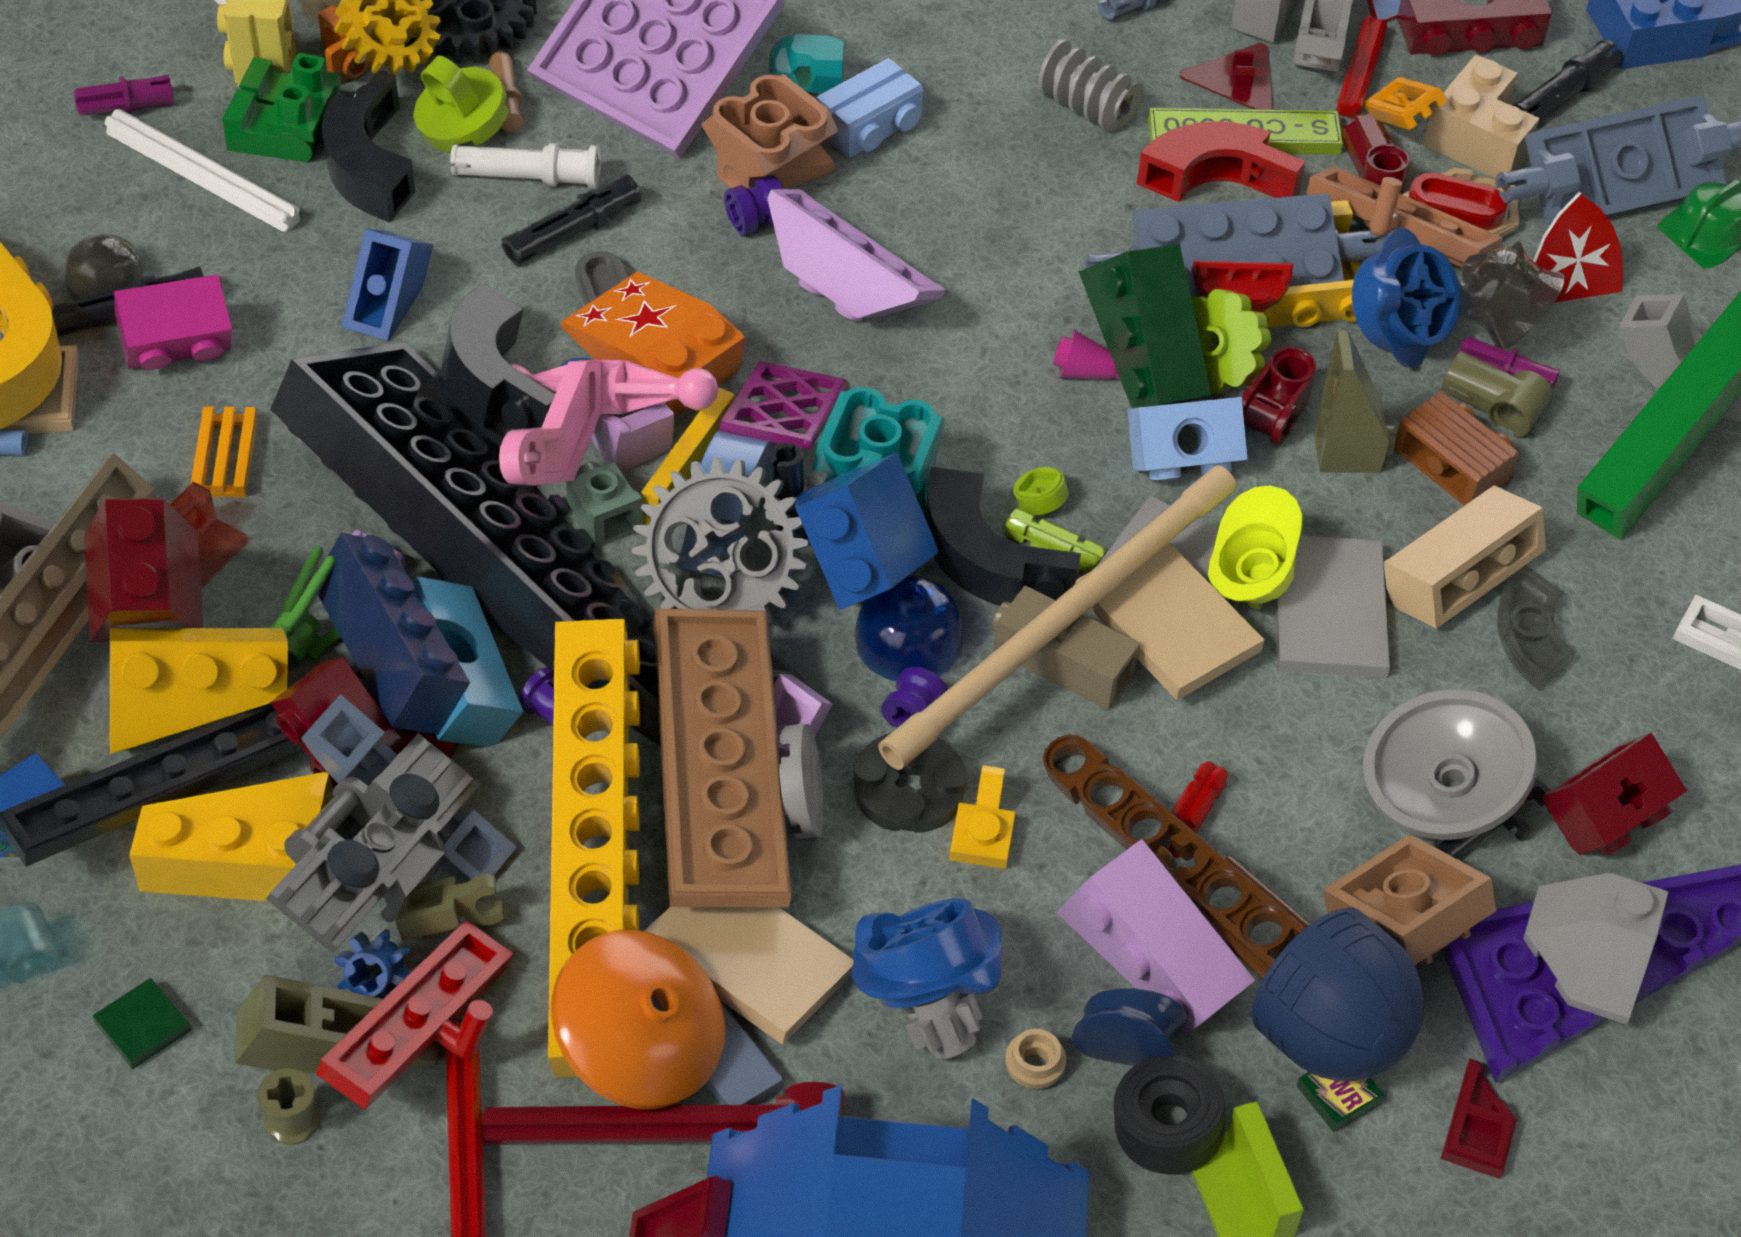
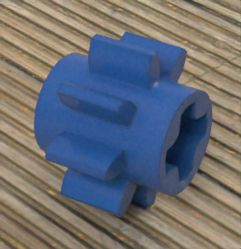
[334,929,411,999]

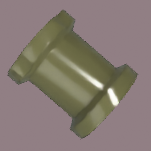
[257,1068,321,1145]

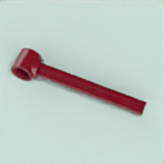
[482,1081,845,1144]

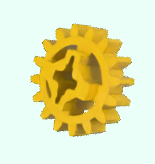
[334,0,440,76]

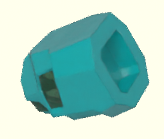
[769,34,844,94]

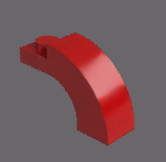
[1136,121,1306,202]

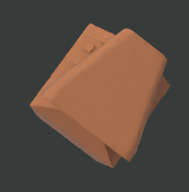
[701,74,838,189]

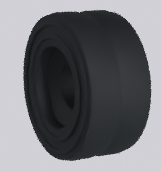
[1113,1056,1226,1174]

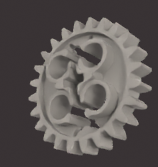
[631,458,811,623]

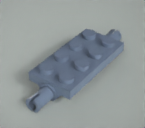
[1495,95,1741,228]
[1085,193,1383,297]

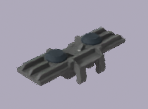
[266,733,481,953]

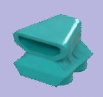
[812,387,946,510]

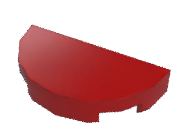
[1191,260,1294,312]

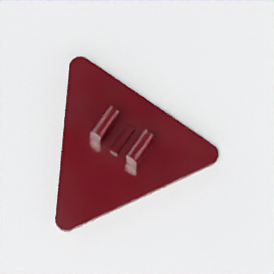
[1180,43,1272,110]

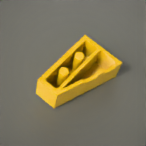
[109,628,288,754]
[129,772,334,901]

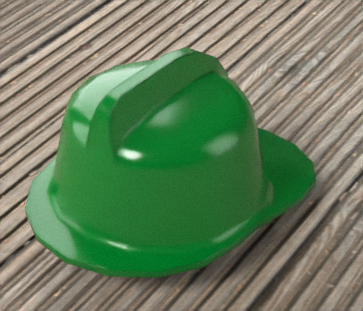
[1657,180,1741,269]

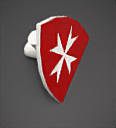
[1529,192,1623,307]

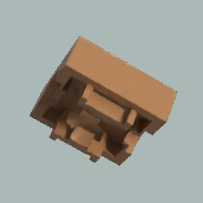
[1323,834,1496,965]

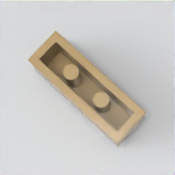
[1384,486,1546,629]

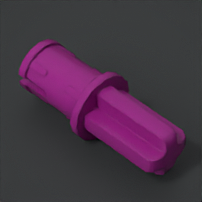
[73,74,174,115]
[1457,337,1560,390]

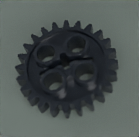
[404,0,537,64]

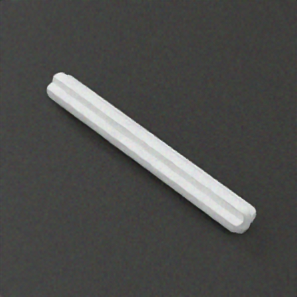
[104,109,301,232]

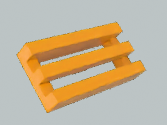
[1363,77,1448,130]
[190,406,258,497]

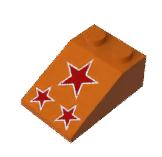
[561,271,746,416]

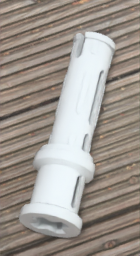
[450,143,601,190]

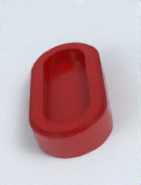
[1408,173,1507,231]

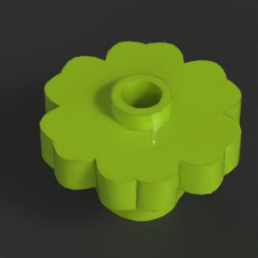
[1191,289,1271,394]

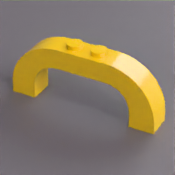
[0,242,62,429]

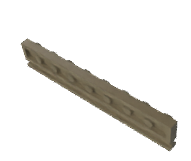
[0,453,173,740]

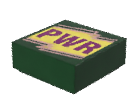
[1296,1072,1385,1132]

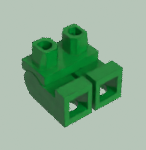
[222,53,341,163]

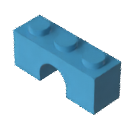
[414,577,523,747]

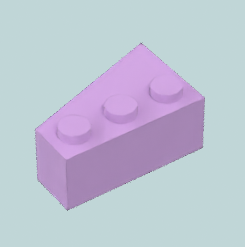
[1056,839,1255,1035]

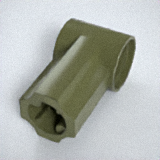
[1441,351,1553,438]

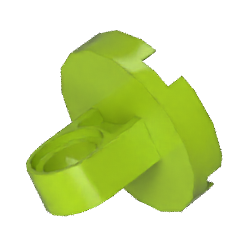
[413,56,509,152]

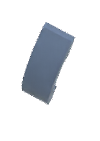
[301,694,517,882]

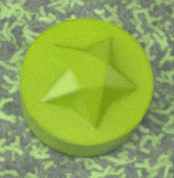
[1013,467,1069,515]

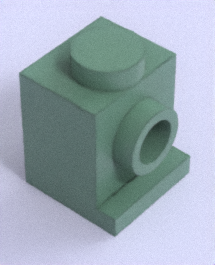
[566,462,643,548]

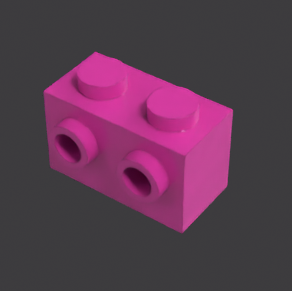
[114,274,232,370]

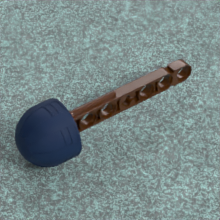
[1043,734,1424,1081]

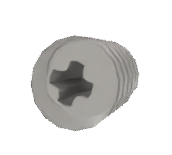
[1038,38,1144,133]

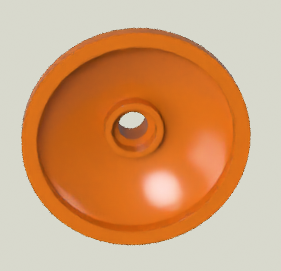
[551,929,725,1110]

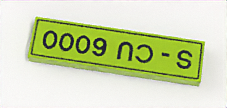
[1148,108,1343,155]

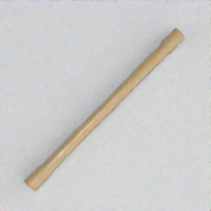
[878,465,1236,770]

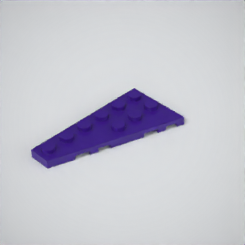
[1442,864,1741,1083]

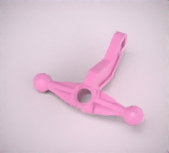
[499,360,719,485]

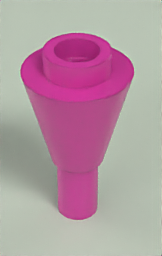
[1053,329,1120,380]

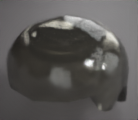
[65,233,145,300]

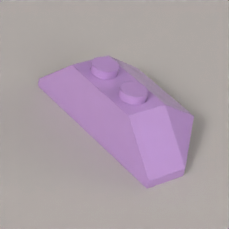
[767,189,946,321]

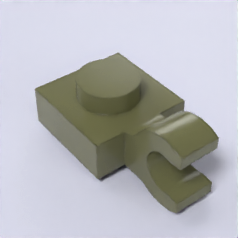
[395,874,504,941]

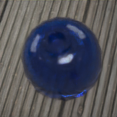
[854,575,964,681]

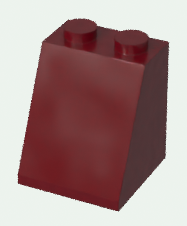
[84,499,204,642]

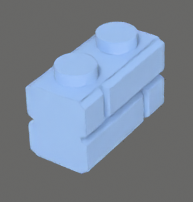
[815,58,923,158]

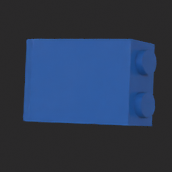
[795,452,939,611]

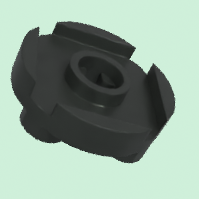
[853,733,967,833]

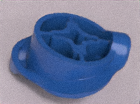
[1352,228,1461,368]
[852,898,1003,1008]

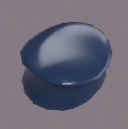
[1072,988,1187,1066]

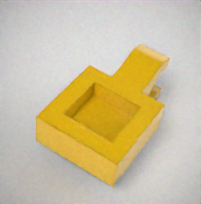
[949,765,1015,869]

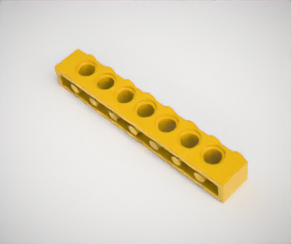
[548,619,640,1077]

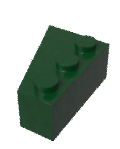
[1078,243,1211,408]

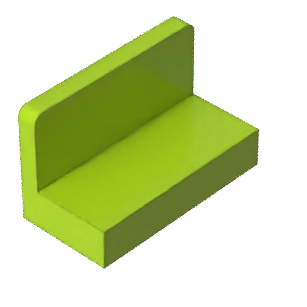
[1191,1101,1304,1237]

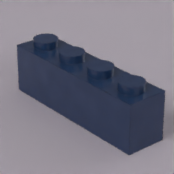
[317,532,471,734]

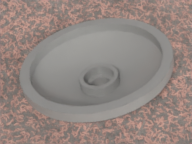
[1363,689,1537,840]

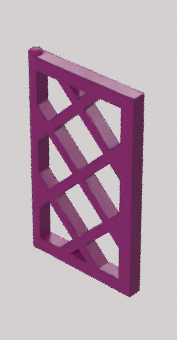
[719,361,847,450]

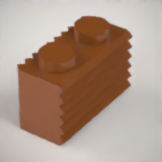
[1394,391,1520,506]

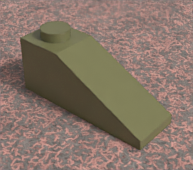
[1314,330,1395,473]
[235,974,437,1074]

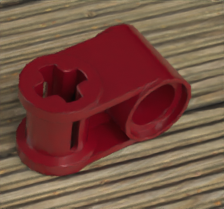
[1241,347,1317,446]

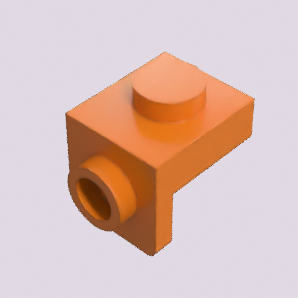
[318,5,372,83]

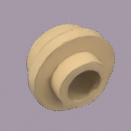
[1005,1029,1066,1089]

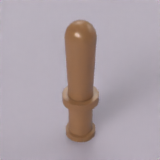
[489,52,524,132]

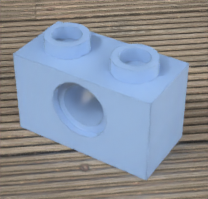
[1127,397,1248,480]

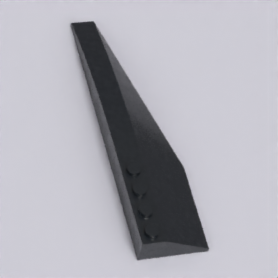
[270,342,661,746]

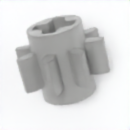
[904,990,983,1059]

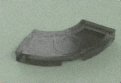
[1496,565,1575,691]

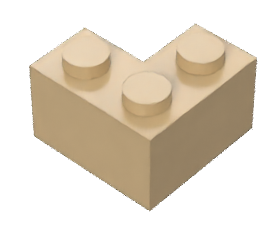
[1423,54,1539,179]

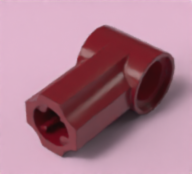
[1342,114,1410,194]

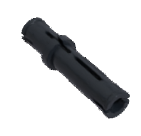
[1512,39,1621,121]
[501,174,642,266]
[52,266,204,337]

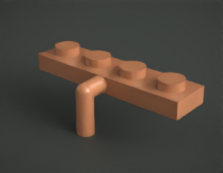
[1306,166,1503,268]

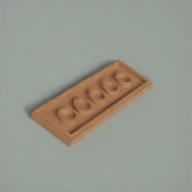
[654,609,791,907]

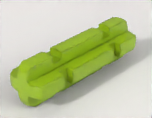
[1004,508,1106,573]

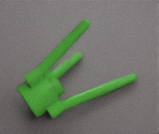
[269,546,341,666]

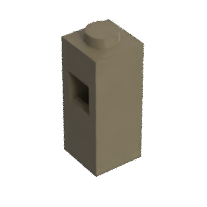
[991,586,1140,710]

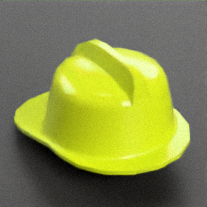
[1208,485,1303,610]

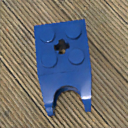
[1586,0,1741,69]

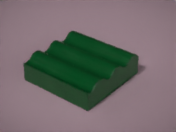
[92,978,191,1069]

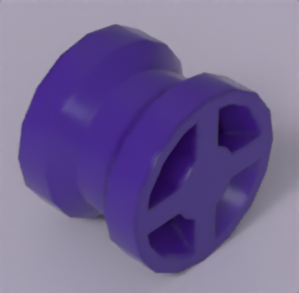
[881,667,949,728]

